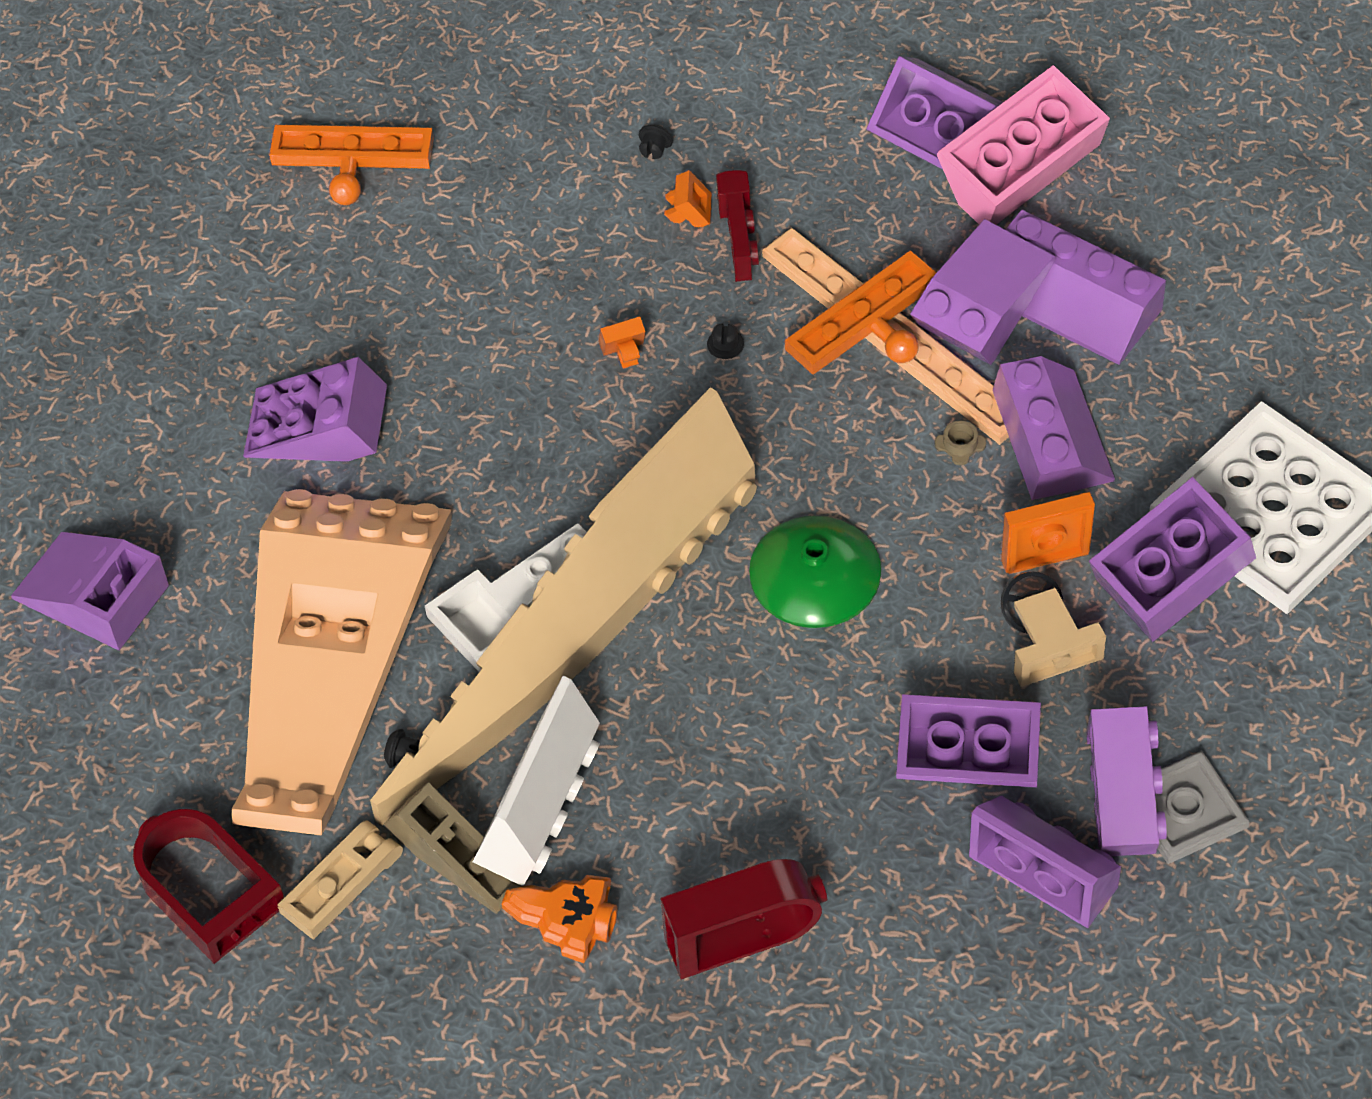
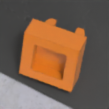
[664,170,712,227]
[598,317,646,369]

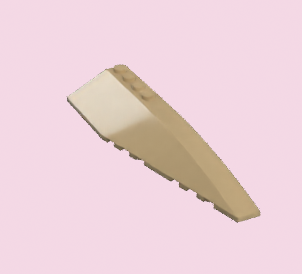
[370,387,757,826]

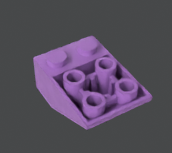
[243,357,387,461]
[11,532,169,650]

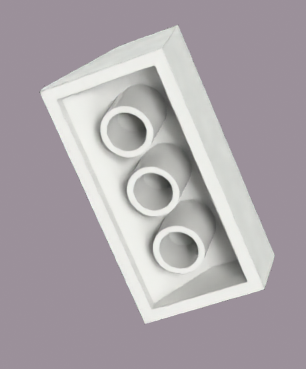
[473,676,600,886]

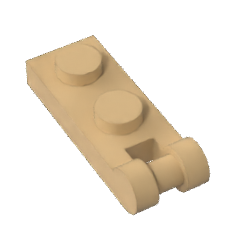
[277,820,403,940]

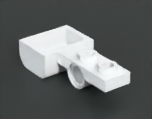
[425,523,587,672]

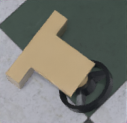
[1001,572,1106,687]

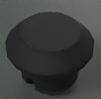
[638,125,673,159]
[707,323,744,359]
[384,728,420,768]

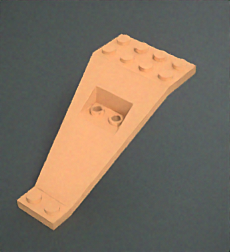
[232,489,452,835]

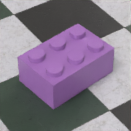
[1089,477,1256,642]

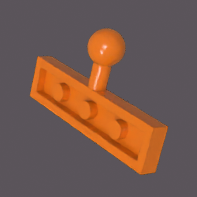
[269,125,434,205]
[785,250,937,375]

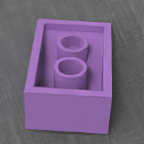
[910,219,1056,365]

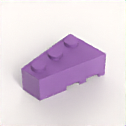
[1086,706,1167,856]

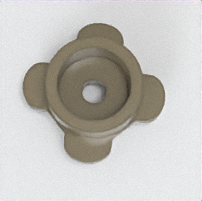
[935,420,986,465]

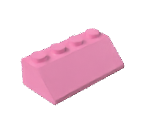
[937,65,1110,225]

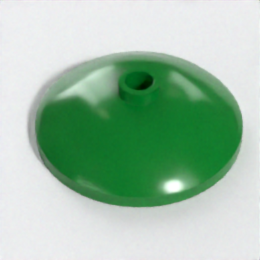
[749,515,881,628]

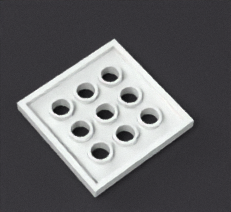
[1150,401,1372,614]

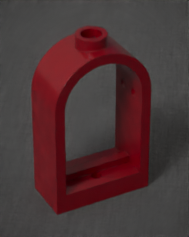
[133,809,284,964]
[660,859,827,980]

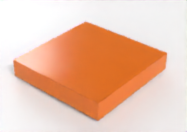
[1001,492,1095,574]

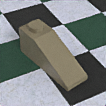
[384,782,527,914]

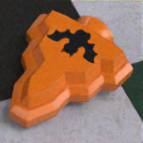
[501,875,618,963]

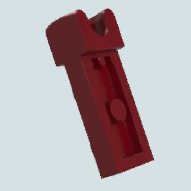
[716,170,759,282]

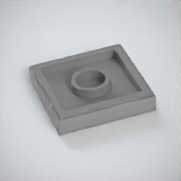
[1155,751,1250,864]

